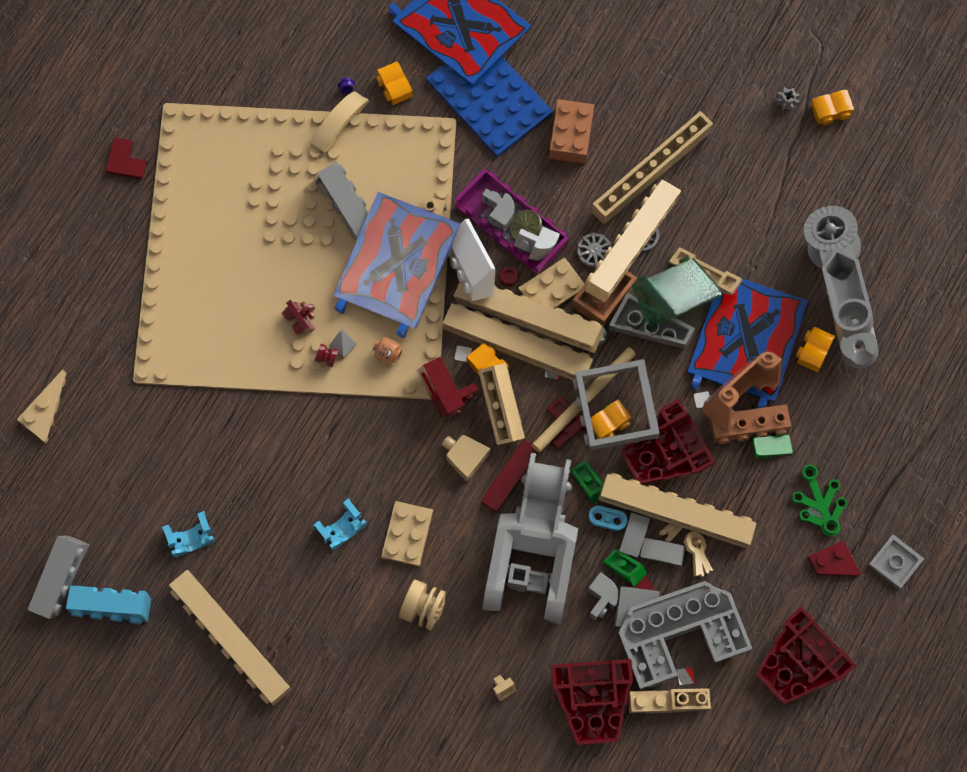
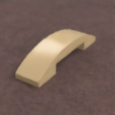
[310,91,369,154]
[669,247,743,295]

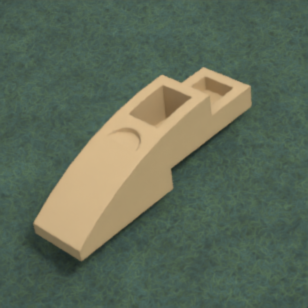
[628,689,711,714]

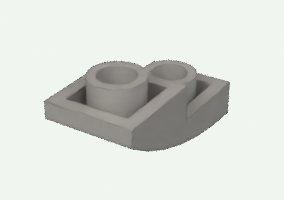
[619,512,650,557]
[640,538,685,566]

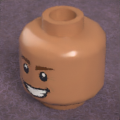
[372,337,402,365]

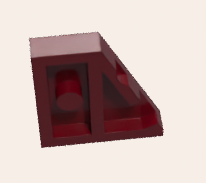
[808,540,861,577]

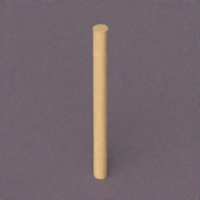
[532,347,636,453]

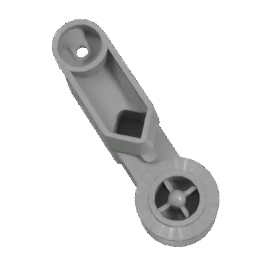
[804,206,878,368]
[482,453,578,624]

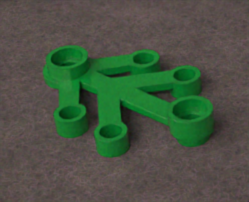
[792,464,848,537]

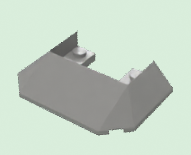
[619,581,752,689]

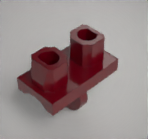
[282,300,315,335]

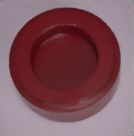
[499,266,518,286]

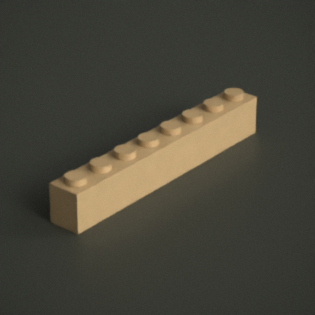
[591,111,713,225]
[585,180,681,303]
[454,281,604,353]
[443,303,593,383]
[598,473,756,548]
[169,569,291,706]

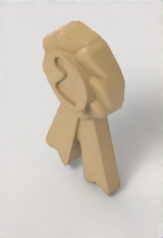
[684,531,713,578]

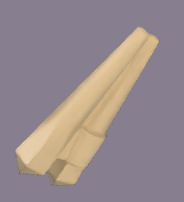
[659,524,683,542]

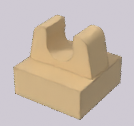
[493,675,516,701]

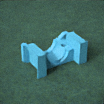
[313,498,367,551]
[161,511,215,558]

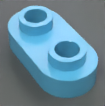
[588,506,627,531]

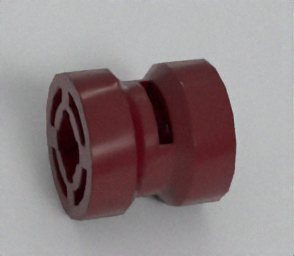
[314,344,339,368]

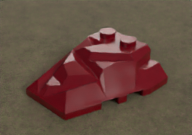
[621,398,716,485]
[756,606,857,704]
[551,659,633,745]

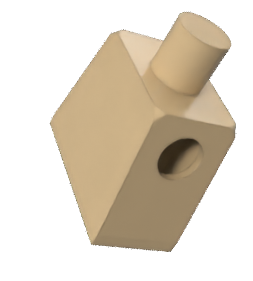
[442,435,490,482]

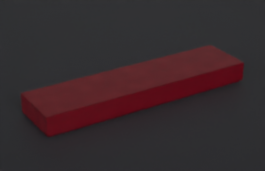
[481,439,539,513]

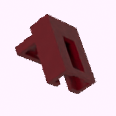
[417,357,478,419]

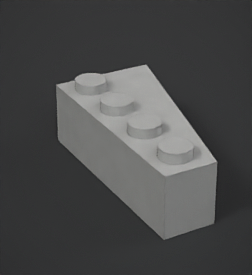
[313,162,368,240]
[609,293,695,349]
[27,536,90,619]

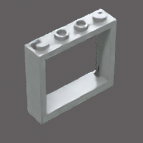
[572,359,660,451]

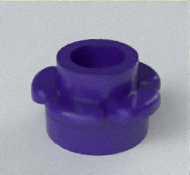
[337,77,355,94]

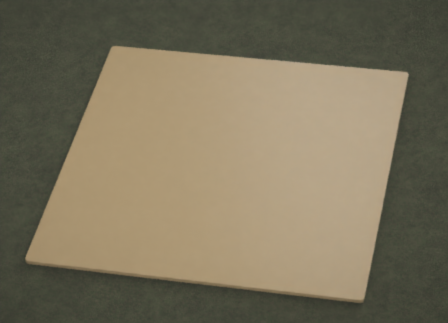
[133,103,456,400]

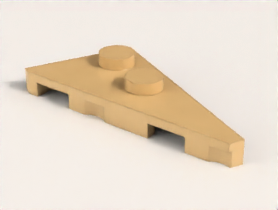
[17,369,66,444]

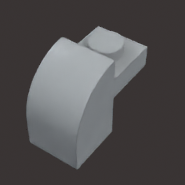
[482,189,515,232]
[514,227,560,260]
[507,563,549,594]
[588,572,618,621]

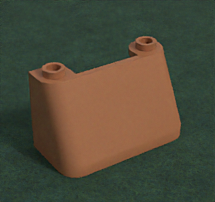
[703,352,782,432]

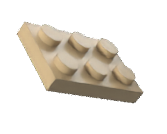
[518,257,585,309]
[381,501,433,567]

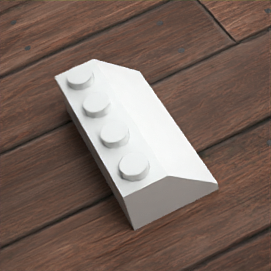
[447,219,495,301]

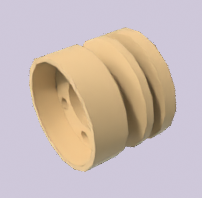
[399,579,446,631]

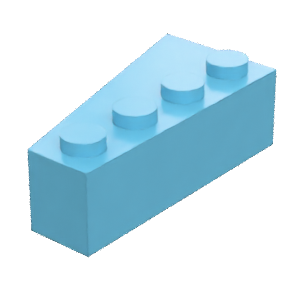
[66,585,151,624]

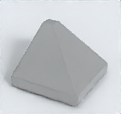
[329,329,356,358]

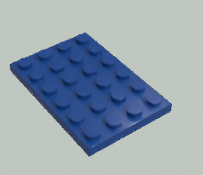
[426,57,553,158]

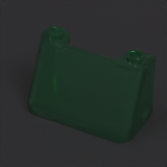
[631,256,723,328]

